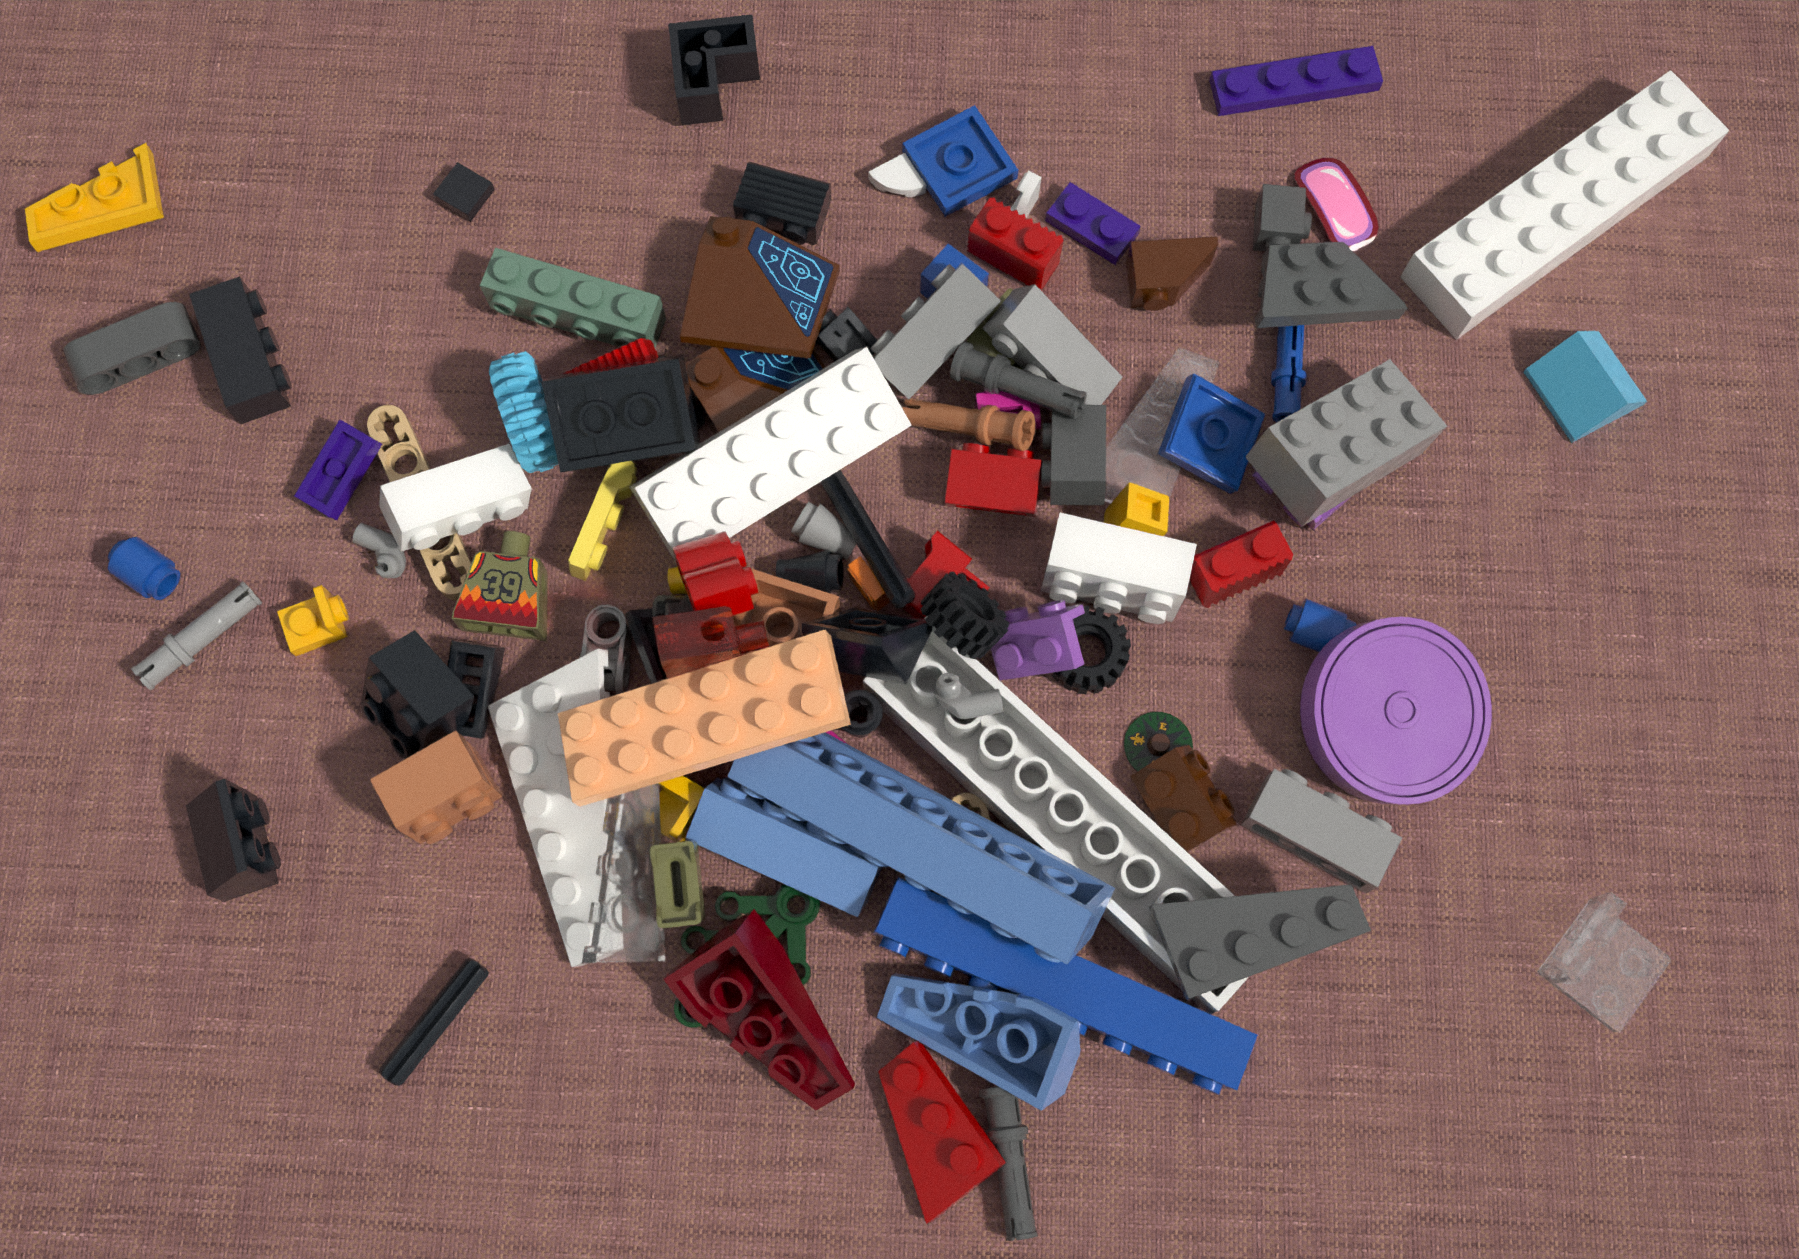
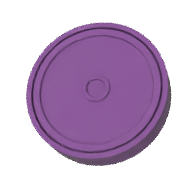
[1300,617,1492,805]

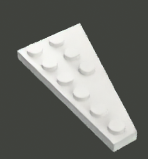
[488,649,620,967]

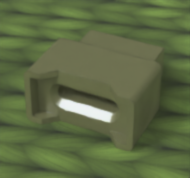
[650,840,705,928]

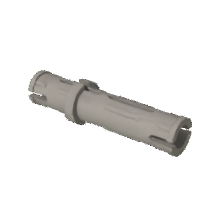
[131,581,262,690]

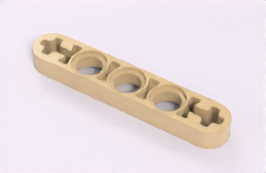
[367,405,472,601]

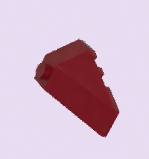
[663,909,855,1111]

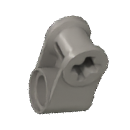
[579,604,632,695]

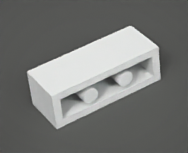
[379,444,532,552]

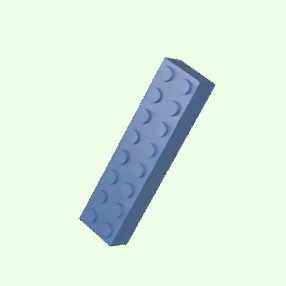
[727,732,1115,965]

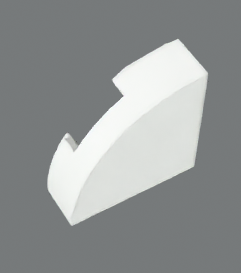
[868,153,926,197]
[1011,170,1042,218]

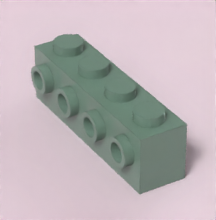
[479,248,666,348]

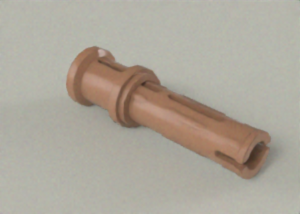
[902,398,1035,451]

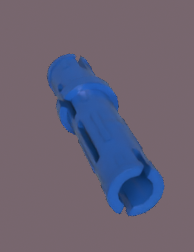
[1271,325,1307,422]

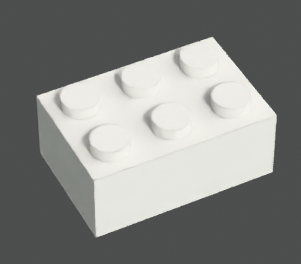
[1041,513,1197,624]

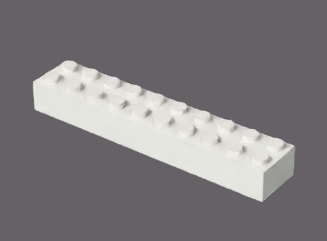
[863,616,1248,1014]

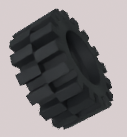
[921,572,1009,659]
[1052,606,1131,694]

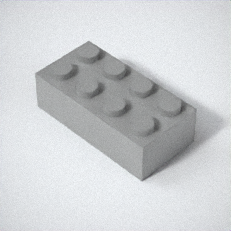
[1246,359,1447,526]

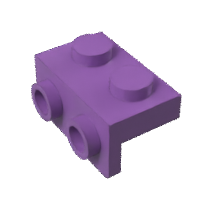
[991,600,1085,681]

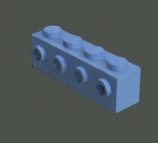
[685,777,882,917]

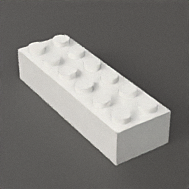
[629,347,911,562]

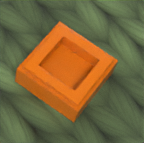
[847,556,890,611]

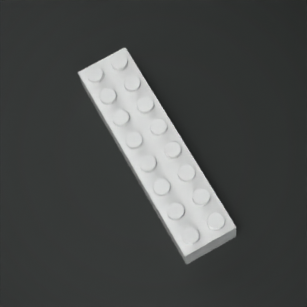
[1400,70,1729,340]

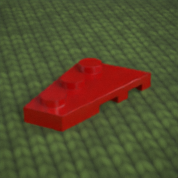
[878,1041,1006,1224]

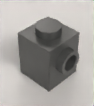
[1253,184,1312,252]

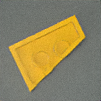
[25,143,164,252]

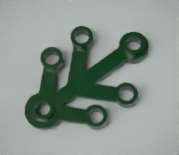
[674,884,820,1029]

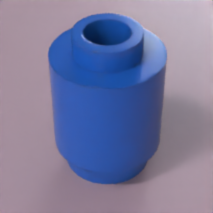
[108,537,181,600]
[1284,598,1356,652]

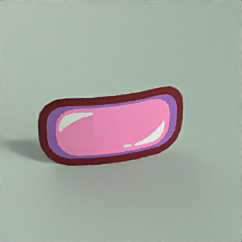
[1294,158,1379,251]

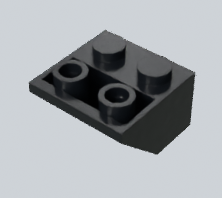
[361,630,474,759]
[186,779,281,902]

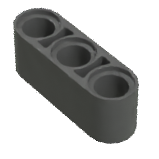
[63,302,201,395]

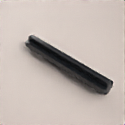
[821,470,915,609]

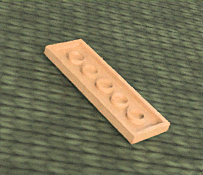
[558,630,851,807]

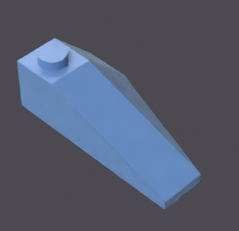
[876,973,1081,1111]

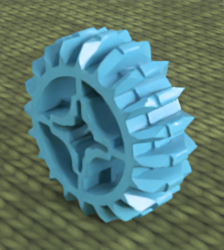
[489,351,558,473]

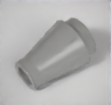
[791,502,856,560]

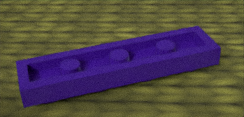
[1209,46,1383,116]

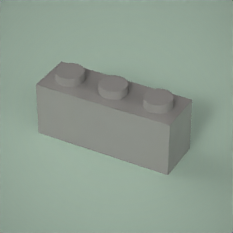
[870,262,1001,399]
[983,284,1122,405]
[1241,768,1402,893]

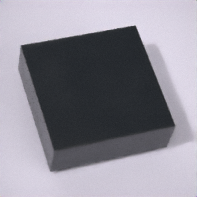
[433,162,495,222]

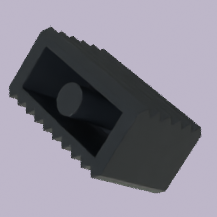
[733,162,832,245]

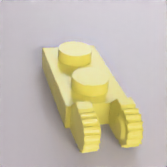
[568,461,637,581]

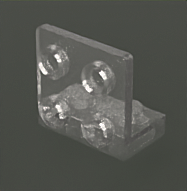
[1537,892,1671,1033]

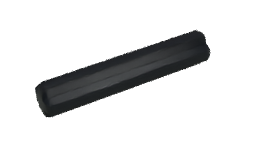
[379,958,489,1086]

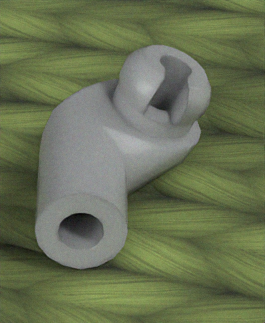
[353,523,406,579]
[934,673,1003,719]

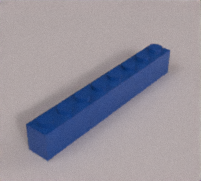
[873,877,1258,1095]

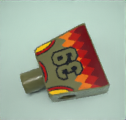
[451,531,548,641]

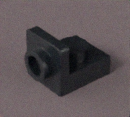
[814,307,877,362]

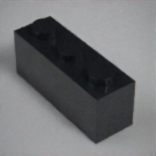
[189,276,292,424]

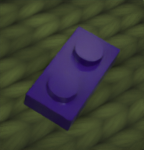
[1045,182,1141,265]
[294,420,382,520]

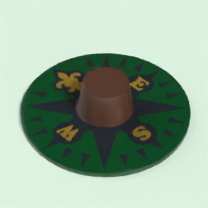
[1124,712,1193,772]

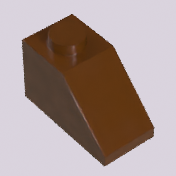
[1126,236,1218,311]

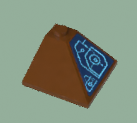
[680,216,840,358]
[686,346,826,435]

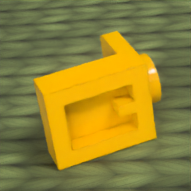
[277,585,349,656]

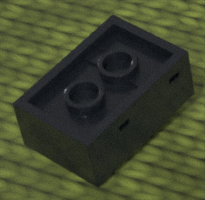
[541,354,700,473]

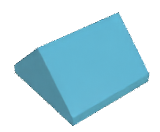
[1524,331,1647,443]

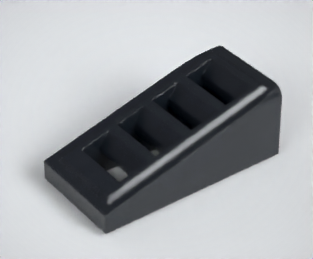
[447,640,505,739]

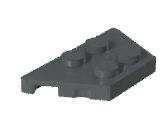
[1255,242,1408,328]

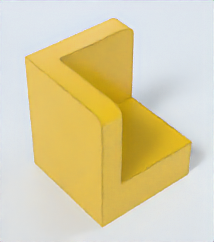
[1104,482,1169,536]
[643,776,704,842]

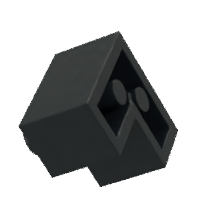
[668,14,760,125]

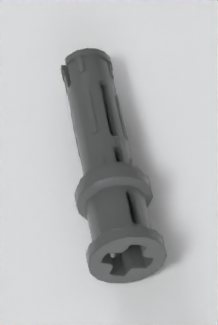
[950,342,1087,420]
[978,1086,1038,1241]

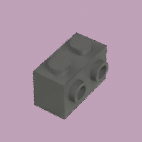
[1042,405,1106,505]

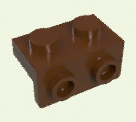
[1130,745,1237,853]

